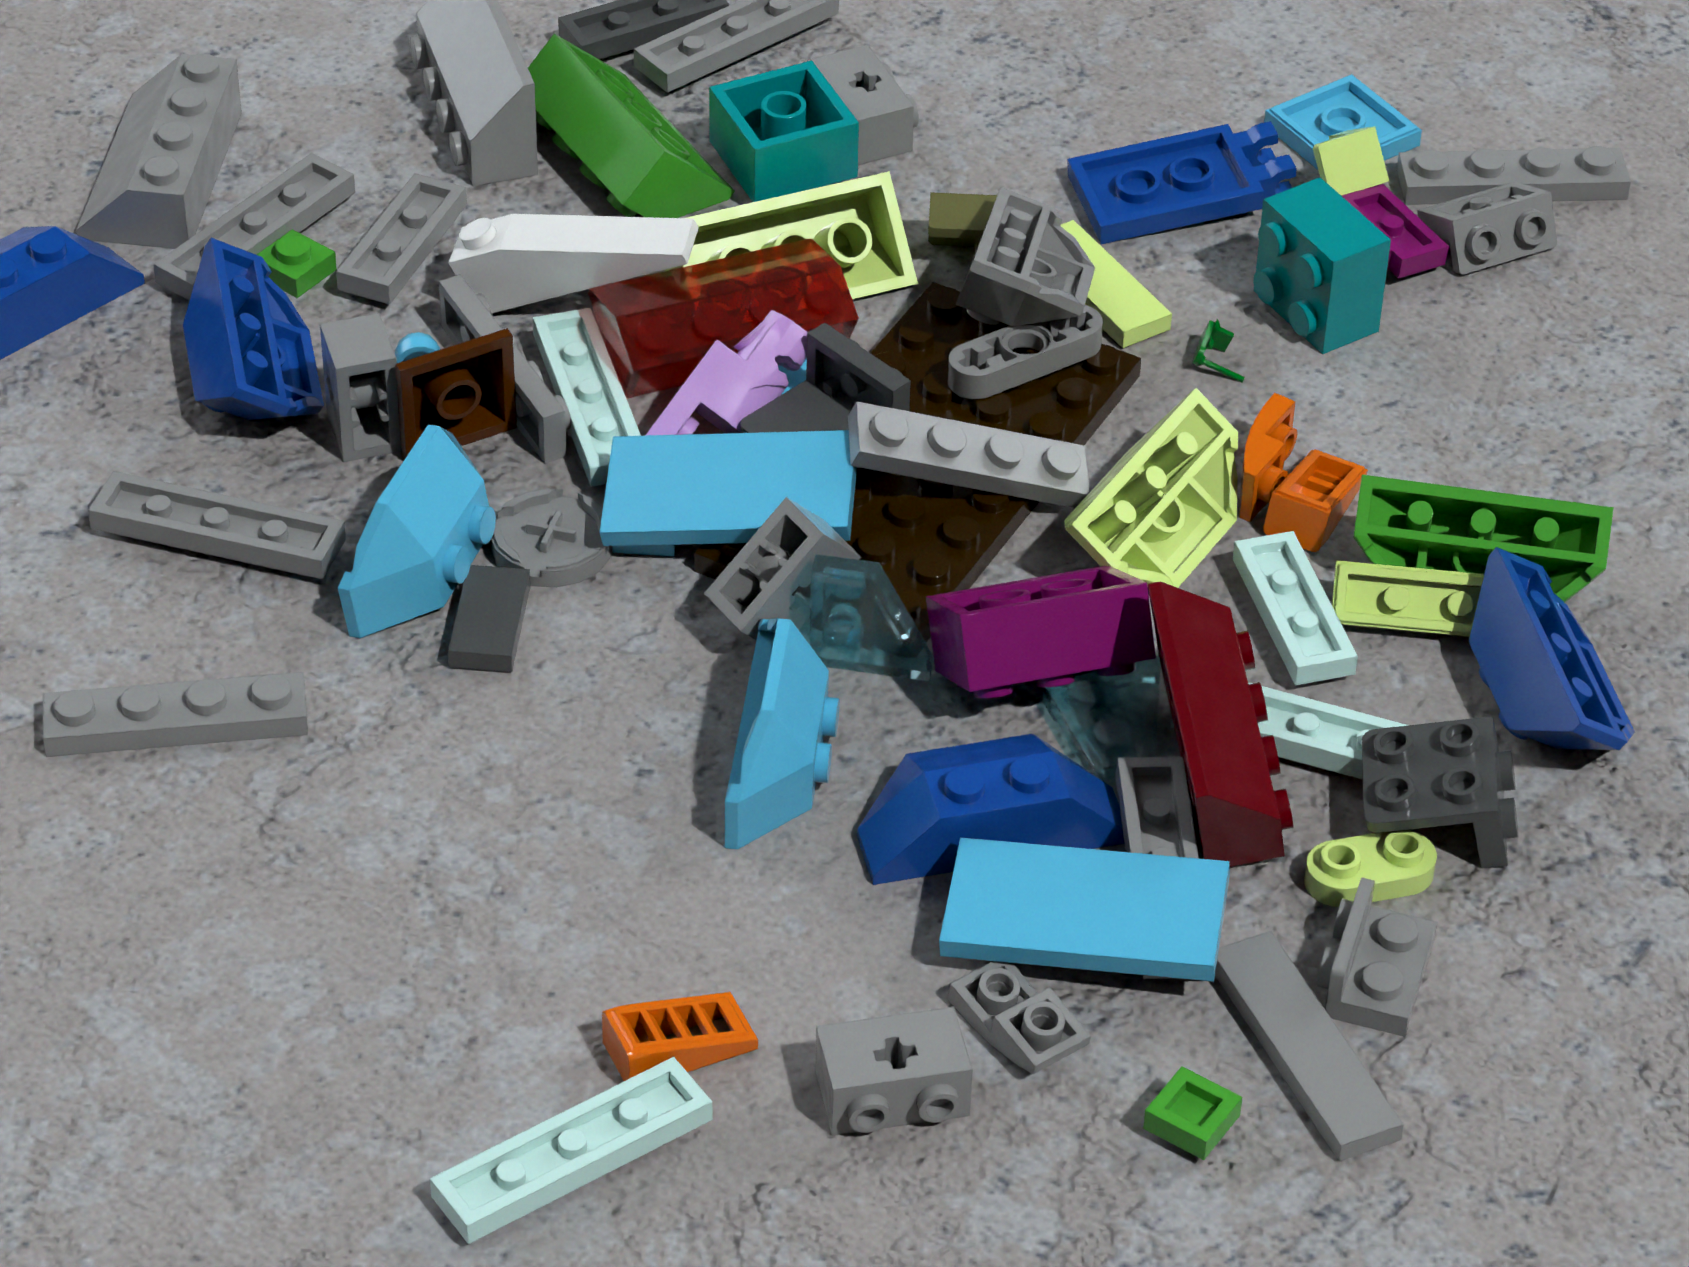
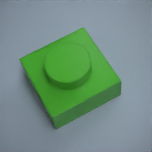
[257,229,337,298]
[1143,1066,1243,1160]

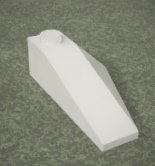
[448,214,699,313]

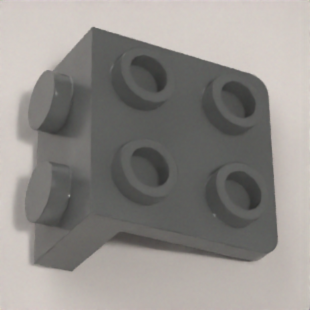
[741,323,911,469]
[1362,716,1519,868]

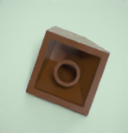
[395,328,517,460]

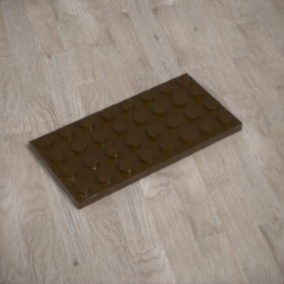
[694,282,1141,659]

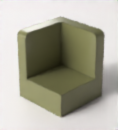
[928,192,997,257]

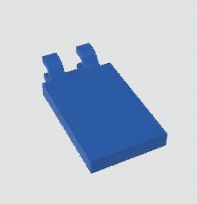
[1067,121,1297,244]

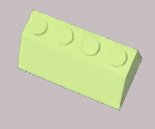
[665,171,918,336]

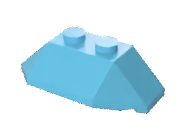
[338,425,496,638]
[725,618,840,849]

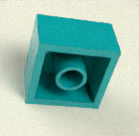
[709,60,859,202]
[1253,177,1391,354]

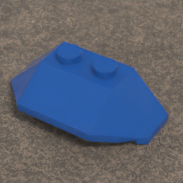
[0,226,145,360]
[183,237,324,420]
[1469,547,1635,750]
[857,734,1125,885]

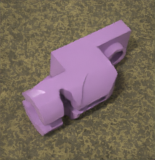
[645,310,808,436]

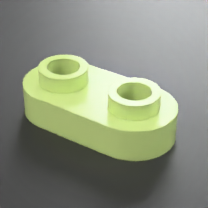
[1304,830,1437,907]

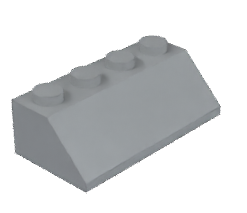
[410,0,538,187]
[76,54,242,249]

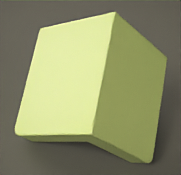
[1313,126,1389,195]

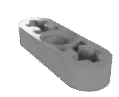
[948,305,1103,399]

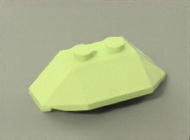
[1064,388,1238,588]

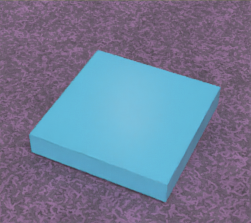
[1264,74,1422,170]

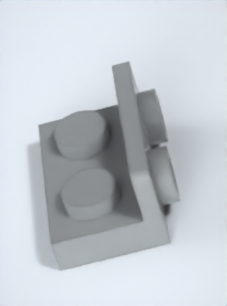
[1417,182,1557,275]
[1317,877,1438,1037]

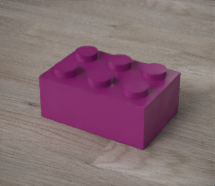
[926,566,1156,698]

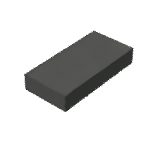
[448,565,531,672]

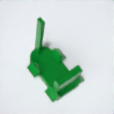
[1192,319,1244,382]

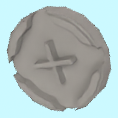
[490,488,612,588]

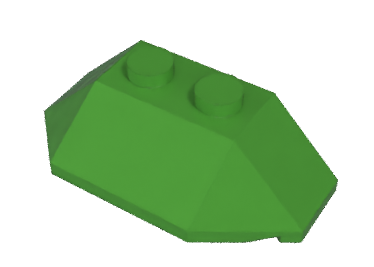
[1353,475,1614,603]

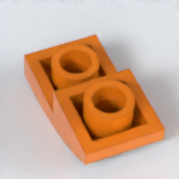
[1239,393,1297,522]

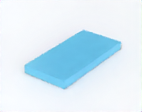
[599,430,857,546]
[939,838,1230,982]

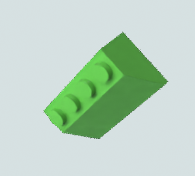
[528,34,735,218]

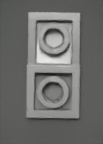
[947,961,1091,1074]

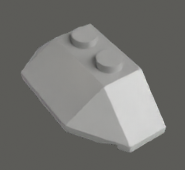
[956,187,1095,326]

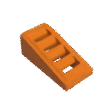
[1263,449,1368,552]
[602,992,758,1081]

